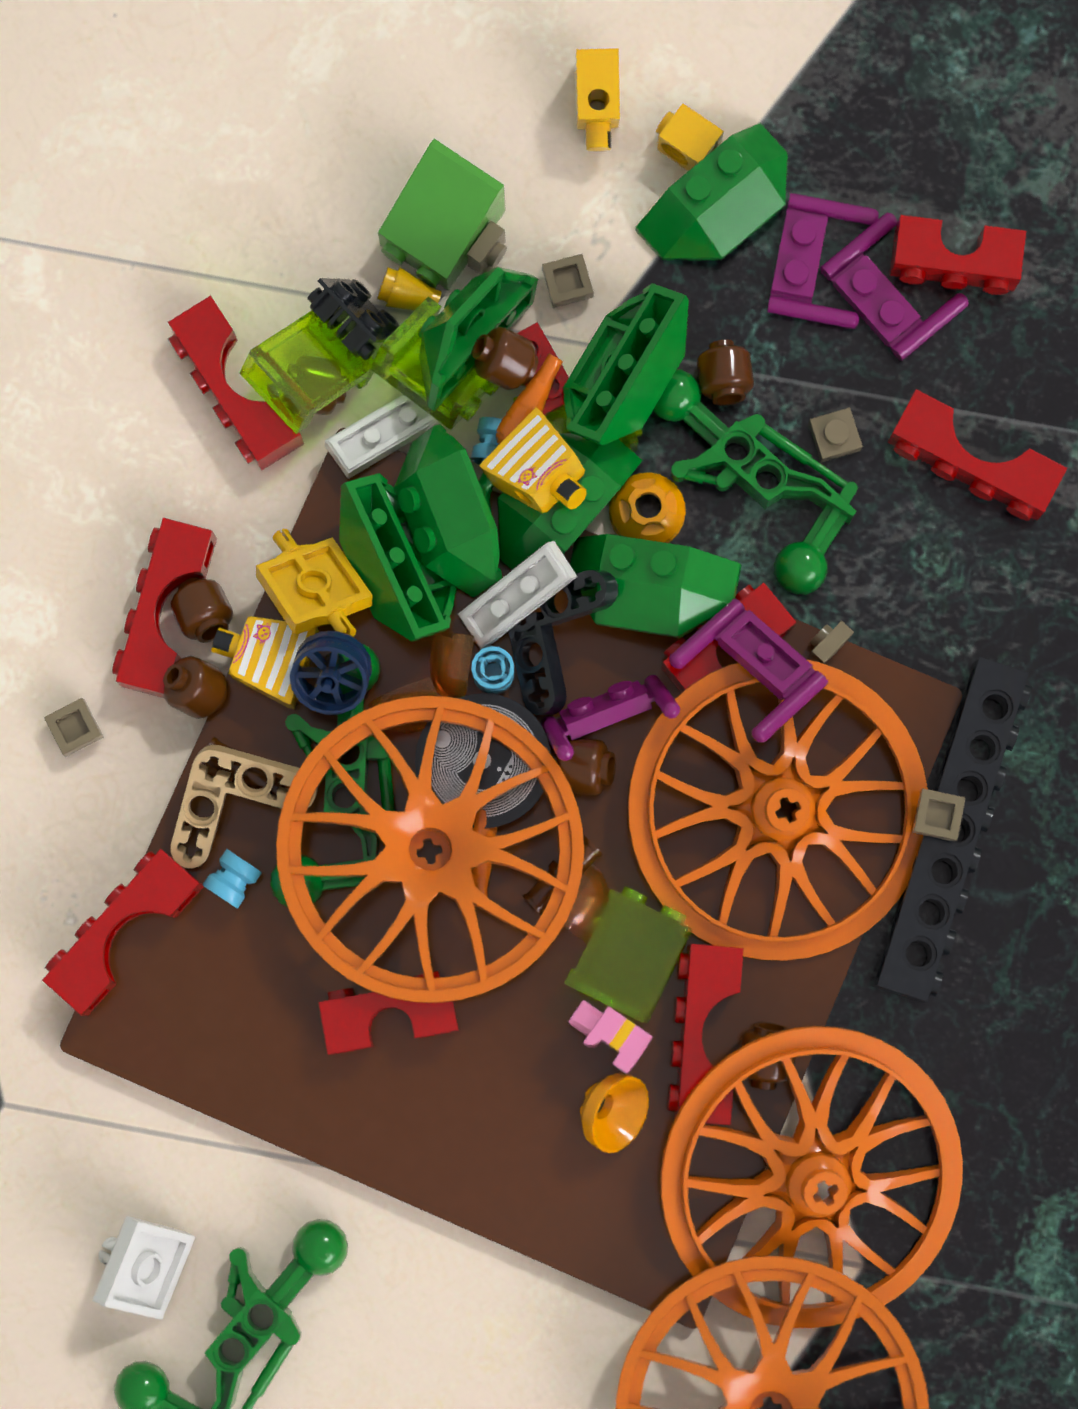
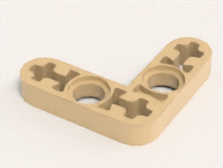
[170,745,318,868]

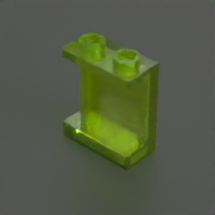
[371,296,500,430]
[239,310,378,434]
[564,886,693,1023]

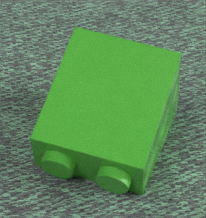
[378,139,505,291]

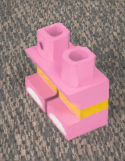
[568,1000,653,1075]

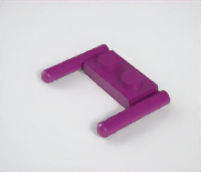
[767,193,879,329]
[820,213,969,361]
[669,599,828,743]
[541,675,680,761]

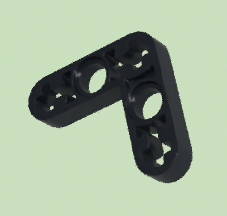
[508,570,618,715]

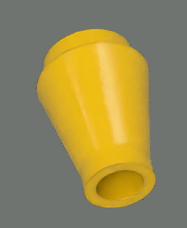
[377,267,442,315]

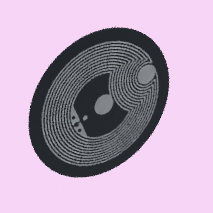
[415,693,551,828]

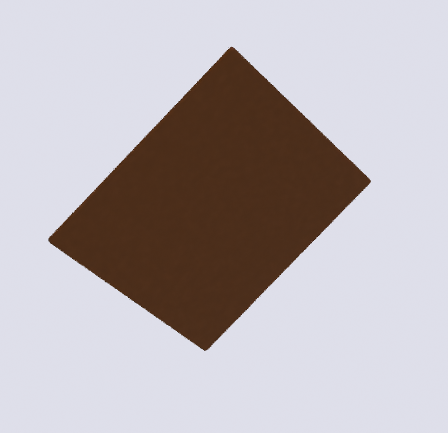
[60,428,962,1329]

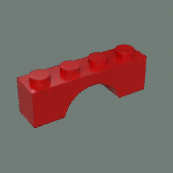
[167,295,304,470]
[887,389,1067,521]
[112,518,217,698]
[42,849,204,1016]
[667,944,743,1125]

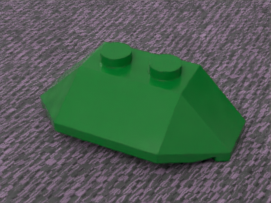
[635,123,788,261]
[419,267,538,411]
[563,283,689,446]
[394,424,502,598]
[497,433,643,570]
[339,473,457,641]
[570,534,742,638]

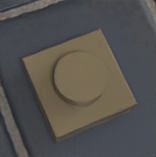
[467,221,507,275]
[542,254,594,308]
[808,408,863,462]
[808,621,854,664]
[44,698,104,757]
[912,789,965,842]

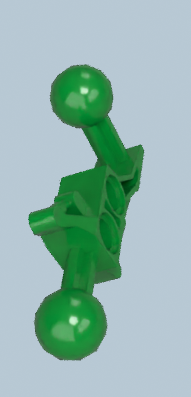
[653,369,858,595]
[270,643,395,907]
[114,1219,348,1409]

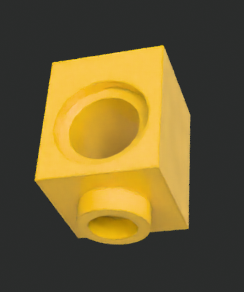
[656,103,724,171]

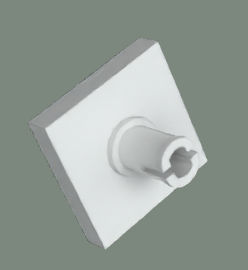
[92,1216,195,1320]

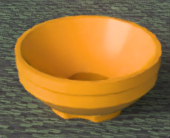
[609,472,686,543]
[580,1073,649,1153]

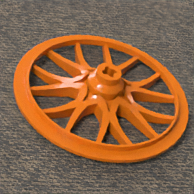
[628,660,928,961]
[276,696,584,1003]
[661,1026,963,1328]
[616,1256,929,1409]

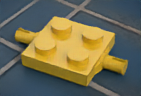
[256,529,373,637]

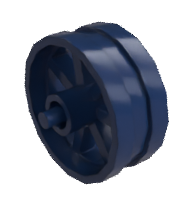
[290,631,372,715]

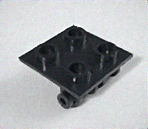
[307,278,405,361]

